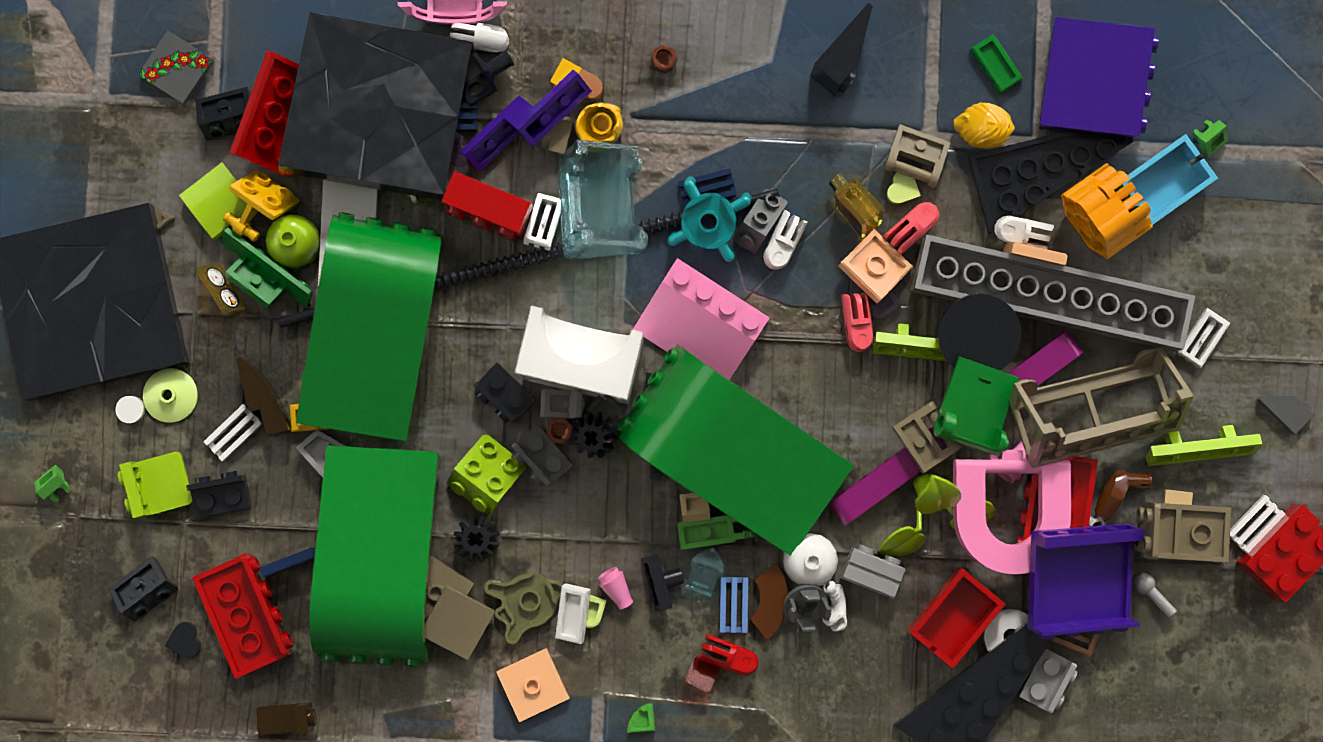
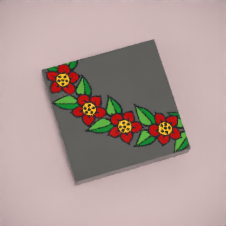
[138,30,215,105]

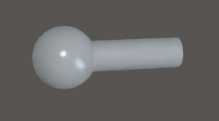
[1133,573,1177,618]

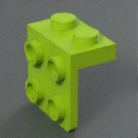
[446,434,526,516]
[118,452,193,518]

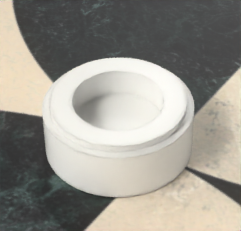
[116,396,145,423]

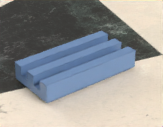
[720,577,748,633]

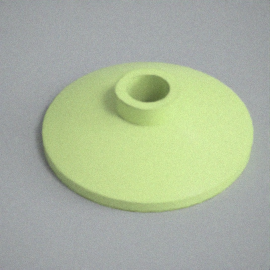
[143,368,198,423]

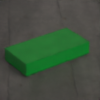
[970,34,1023,95]

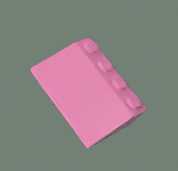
[633,258,769,380]

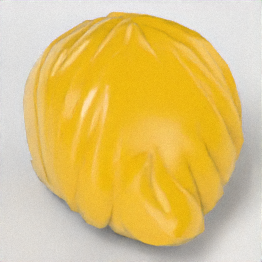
[575,102,623,150]
[953,103,1015,149]

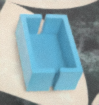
[1114,134,1218,225]

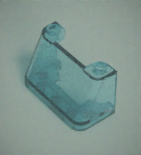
[558,140,648,259]

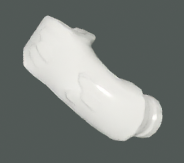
[822,580,847,631]

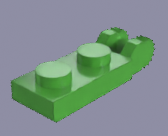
[677,515,756,550]

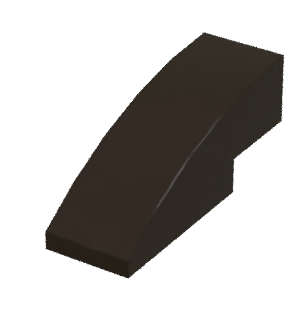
[236,357,291,436]

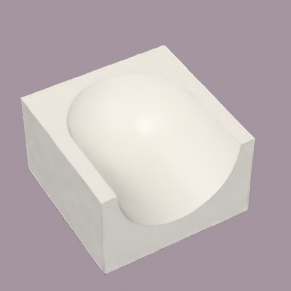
[515,306,643,405]

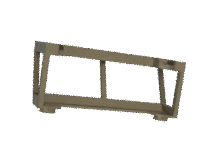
[1009,347,1194,468]

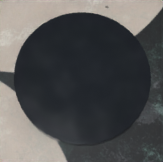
[937,293,1021,370]

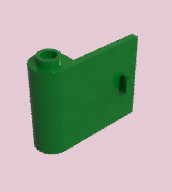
[934,356,1019,456]

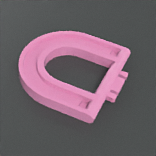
[953,450,1071,574]

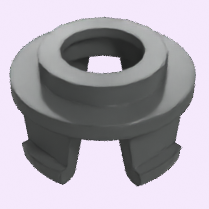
[783,584,832,633]

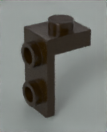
[256,702,317,735]

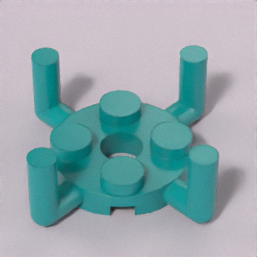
[668,176,751,262]

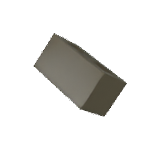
[548,119,573,157]

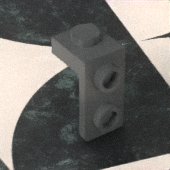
[732,188,788,254]

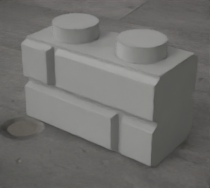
[840,544,905,599]

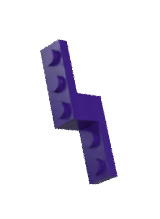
[460,70,592,172]

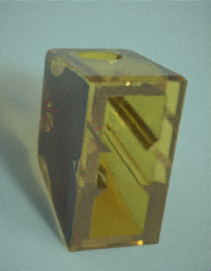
[829,174,884,239]

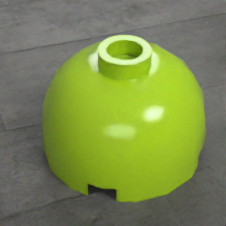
[265,214,320,270]

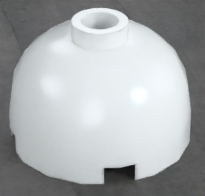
[783,533,838,587]

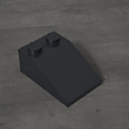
[810,2,873,96]

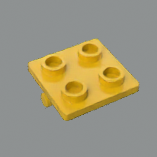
[223,170,300,242]

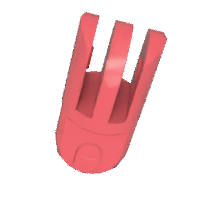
[883,202,939,255]
[841,292,874,352]

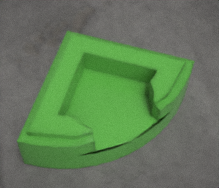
[627,702,655,733]

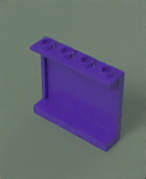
[1039,17,1159,140]
[1028,523,1144,639]

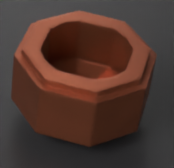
[650,45,677,73]
[547,418,573,444]

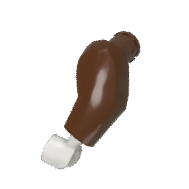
[1089,469,1152,526]

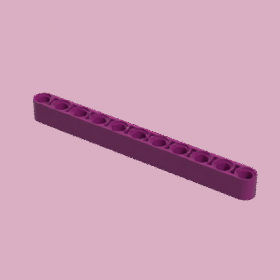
[828,330,1084,526]

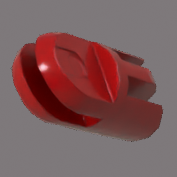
[697,633,759,676]

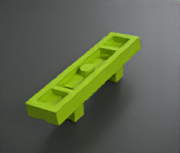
[872,324,947,362]
[1146,425,1262,467]

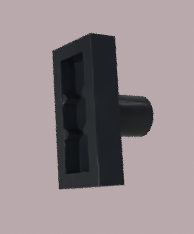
[641,554,684,611]

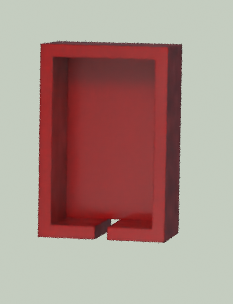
[441,171,533,241]
[1236,504,1323,603]
[906,567,1006,669]

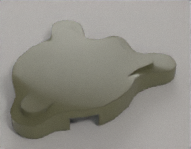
[484,573,564,645]

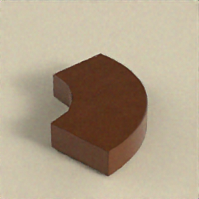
[750,563,788,640]

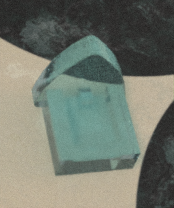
[685,549,724,597]

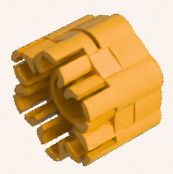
[1061,163,1153,259]

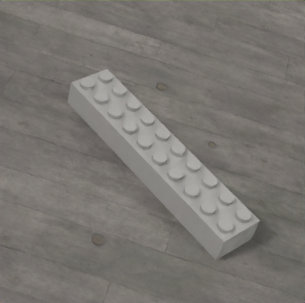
[910,235,1195,352]

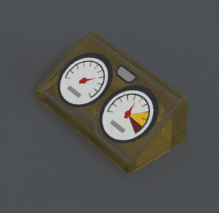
[196,263,247,318]

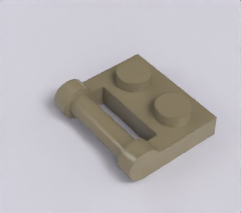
[884,125,951,188]
[892,401,964,474]

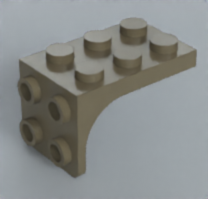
[1135,502,1231,562]

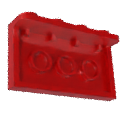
[229,50,299,177]
[1018,456,1098,543]
[192,552,294,679]

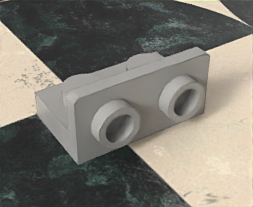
[1017,649,1077,714]

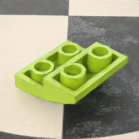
[179,162,248,241]

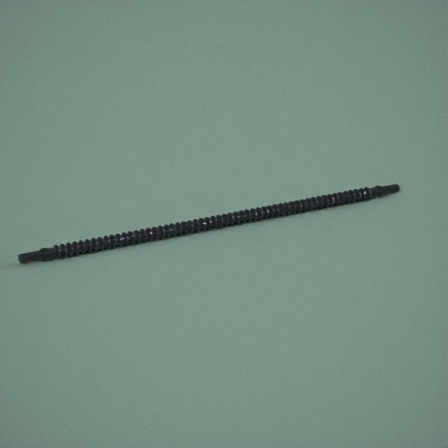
[277,189,780,328]

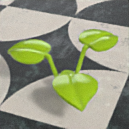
[878,474,997,556]

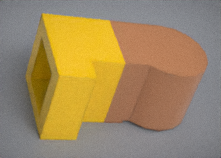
[550,58,603,103]

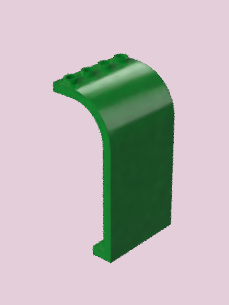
[296,212,441,441]
[616,344,854,556]
[310,445,440,667]

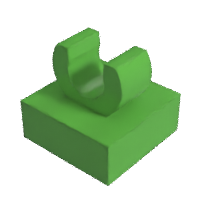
[1193,120,1229,158]
[34,464,70,502]

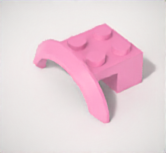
[398,0,507,25]

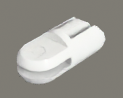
[450,22,509,53]
[763,210,808,270]
[994,216,1054,250]

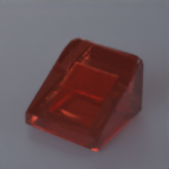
[684,655,720,694]

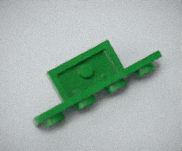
[221,227,313,309]

